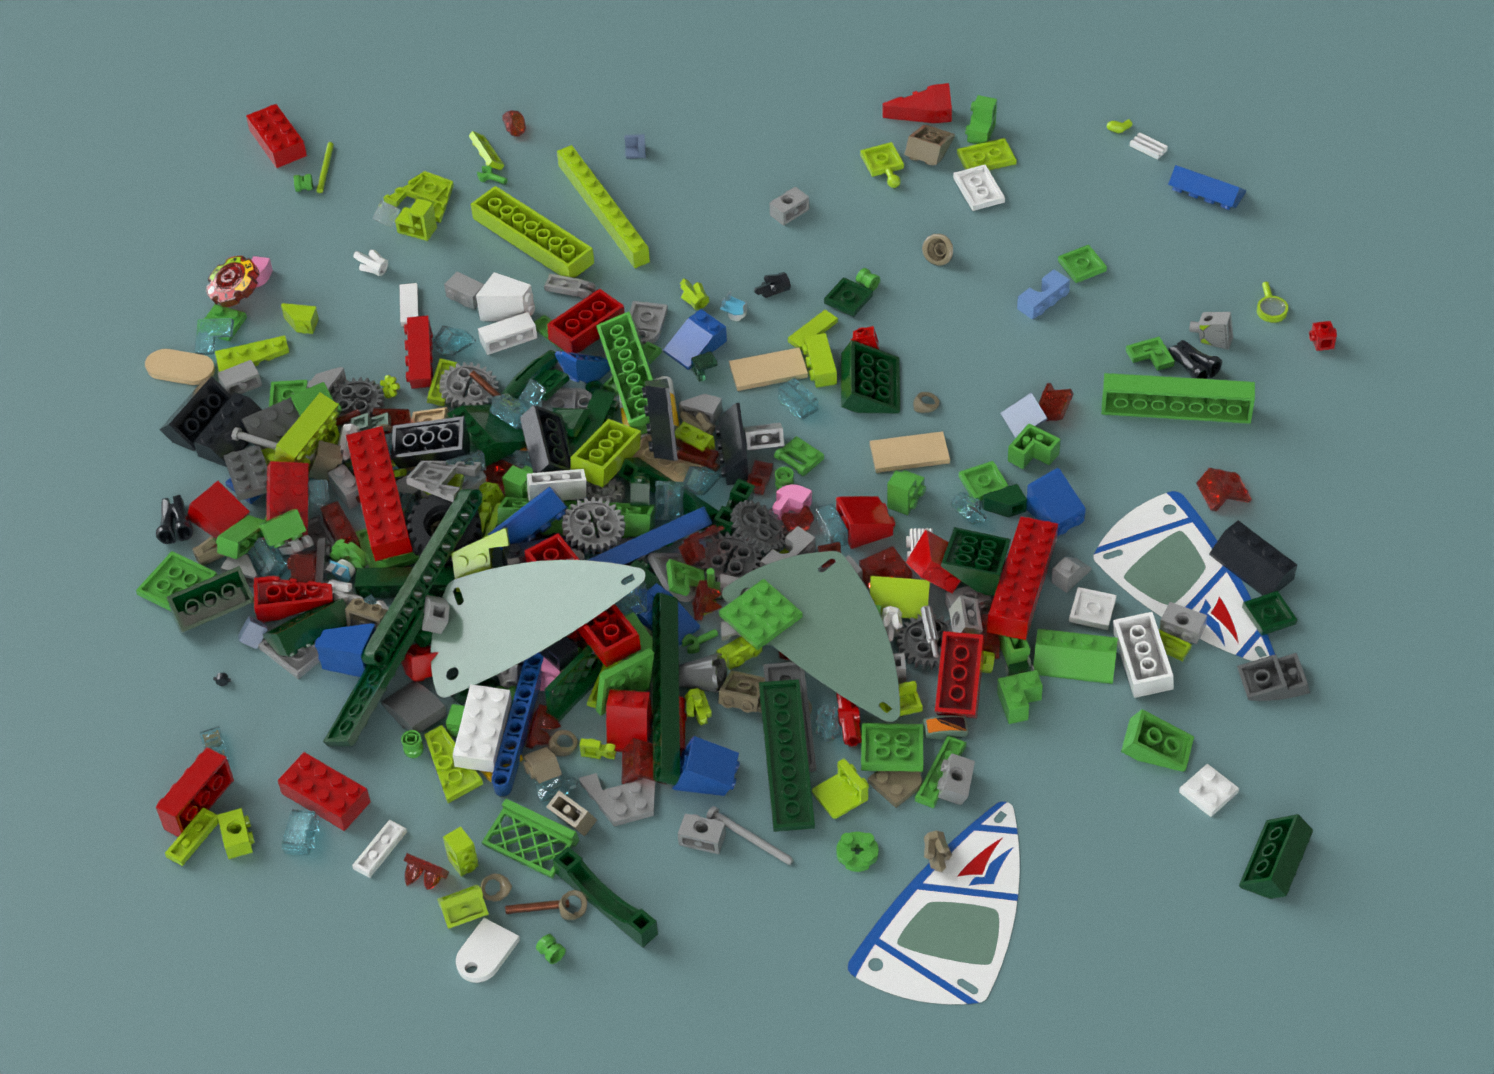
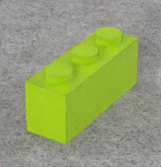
[802,333,837,388]

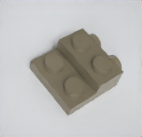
[345,598,388,629]
[718,670,765,713]

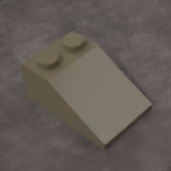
[905,124,955,166]

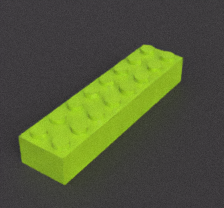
[471,186,594,278]

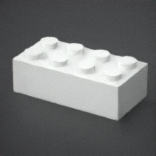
[1113,612,1174,698]
[453,684,512,772]

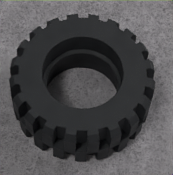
[407,494,482,567]

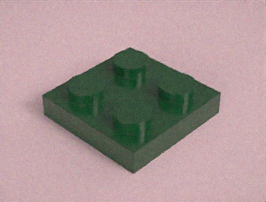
[824,277,873,317]
[1242,591,1298,636]

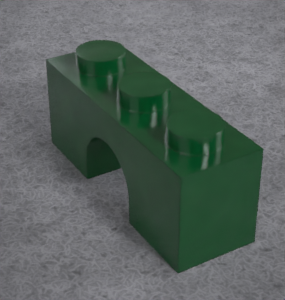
[712,479,755,537]

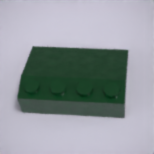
[841,340,900,413]
[446,404,527,467]
[941,527,1011,596]

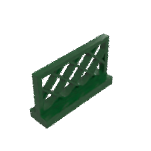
[542,645,603,723]

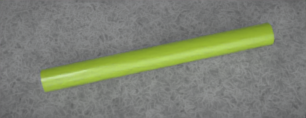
[317,142,334,193]

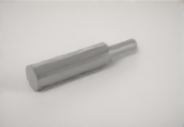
[920,606,939,658]

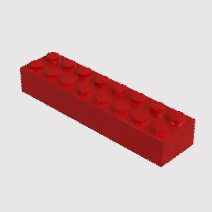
[346,426,413,561]
[987,517,1058,640]
[524,533,641,668]

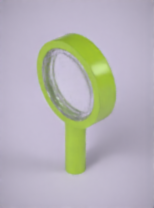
[1257,281,1288,323]

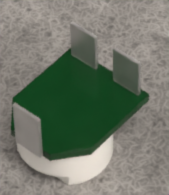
[1005,655,1034,676]

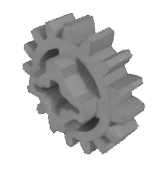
[586,478,625,503]

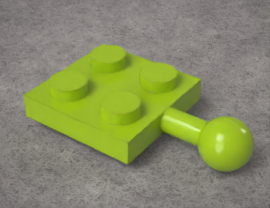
[860,142,904,188]

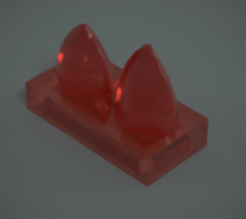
[692,580,722,620]
[525,704,561,749]
[403,853,449,890]

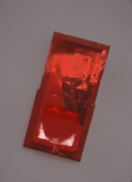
[747,460,774,495]

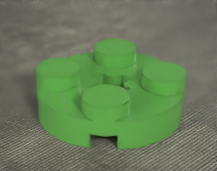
[330,539,368,572]
[836,831,879,872]

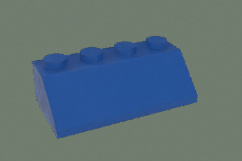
[1168,165,1247,210]
[488,486,569,550]

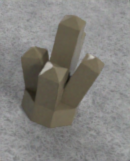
[680,411,715,435]
[192,536,225,566]
[924,831,952,872]

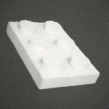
[953,165,1005,211]

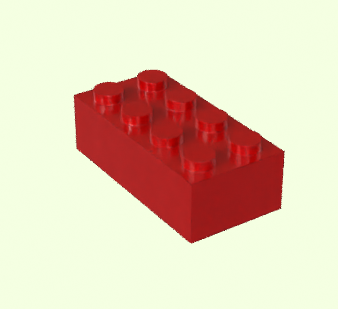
[246,104,307,168]
[547,289,625,353]
[266,461,308,540]
[935,631,985,718]
[156,747,234,837]
[277,752,371,831]

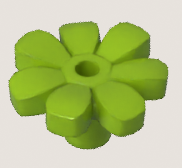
[380,375,400,398]

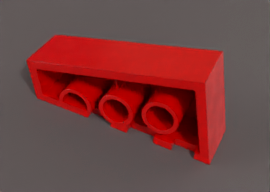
[404,316,433,389]

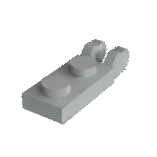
[544,274,596,299]
[274,535,313,556]

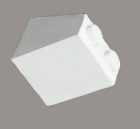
[476,272,535,321]

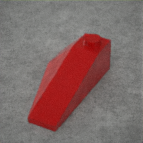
[882,83,952,124]
[254,576,333,622]
[401,643,439,681]

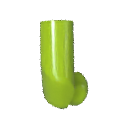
[1107,119,1133,134]

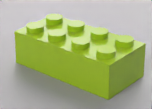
[274,392,339,463]
[570,419,641,487]

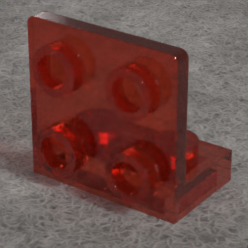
[1196,468,1252,512]
[679,525,724,566]
[621,738,667,785]

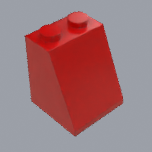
[187,481,250,539]
[836,496,895,549]
[905,529,961,594]
[606,689,653,754]

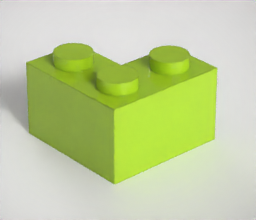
[395,198,437,241]

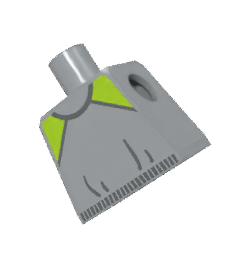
[1189,312,1233,350]

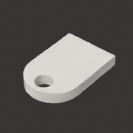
[456,918,520,983]

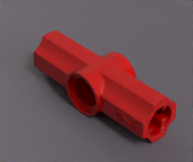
[836,693,862,747]

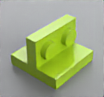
[437,884,489,929]

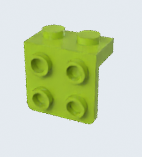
[812,758,869,819]

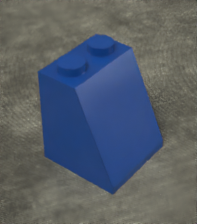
[1027,468,1086,536]
[315,623,376,677]
[672,736,740,796]

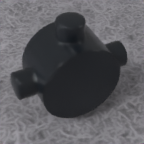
[213,673,231,686]

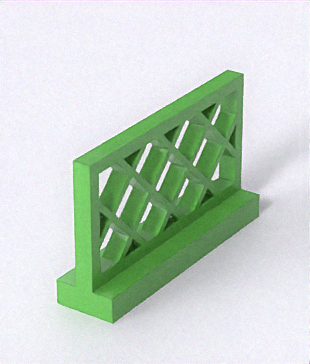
[481,799,579,879]

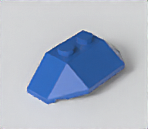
[555,351,611,383]

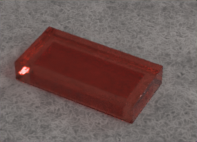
[677,442,719,469]

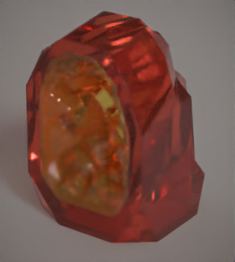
[502,110,526,137]

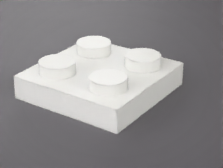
[1069,587,1117,630]
[1179,764,1239,817]

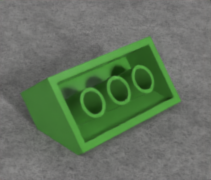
[1033,629,1118,684]

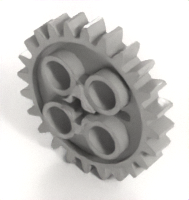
[439,362,499,408]
[562,497,625,554]

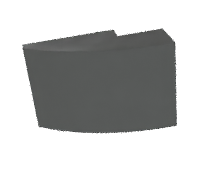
[1237,653,1310,701]
[381,681,447,733]

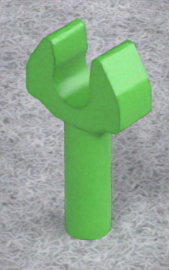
[477,166,508,185]
[702,568,721,594]
[682,629,718,654]

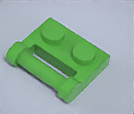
[774,436,824,476]

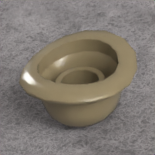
[922,234,954,266]

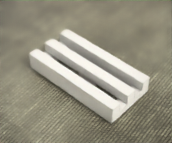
[1130,132,1168,160]

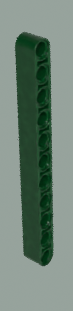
[362,489,483,666]
[652,593,680,786]

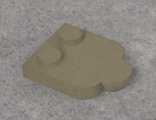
[868,771,922,808]

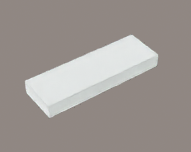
[400,283,419,327]
[352,820,407,878]

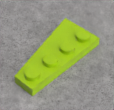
[215,335,289,372]
[424,725,483,804]

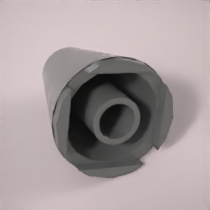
[679,653,727,693]

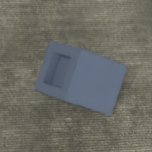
[625,134,646,159]
[238,616,268,649]

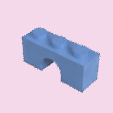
[1017,269,1070,320]

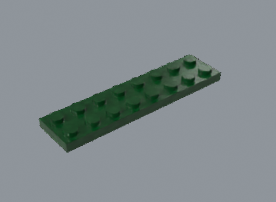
[323,612,424,746]
[759,679,815,832]

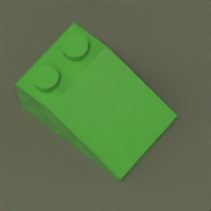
[1121,709,1194,772]

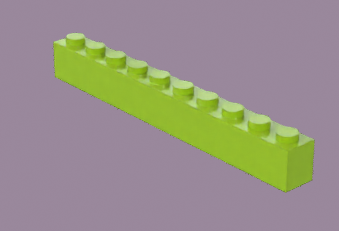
[557,145,650,269]

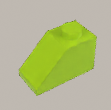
[281,303,319,334]

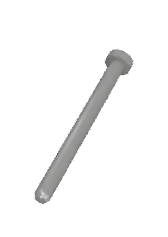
[232,427,313,461]
[706,806,793,865]

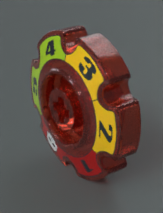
[206,256,260,307]

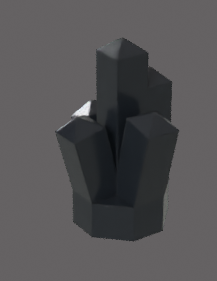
[754,272,791,298]

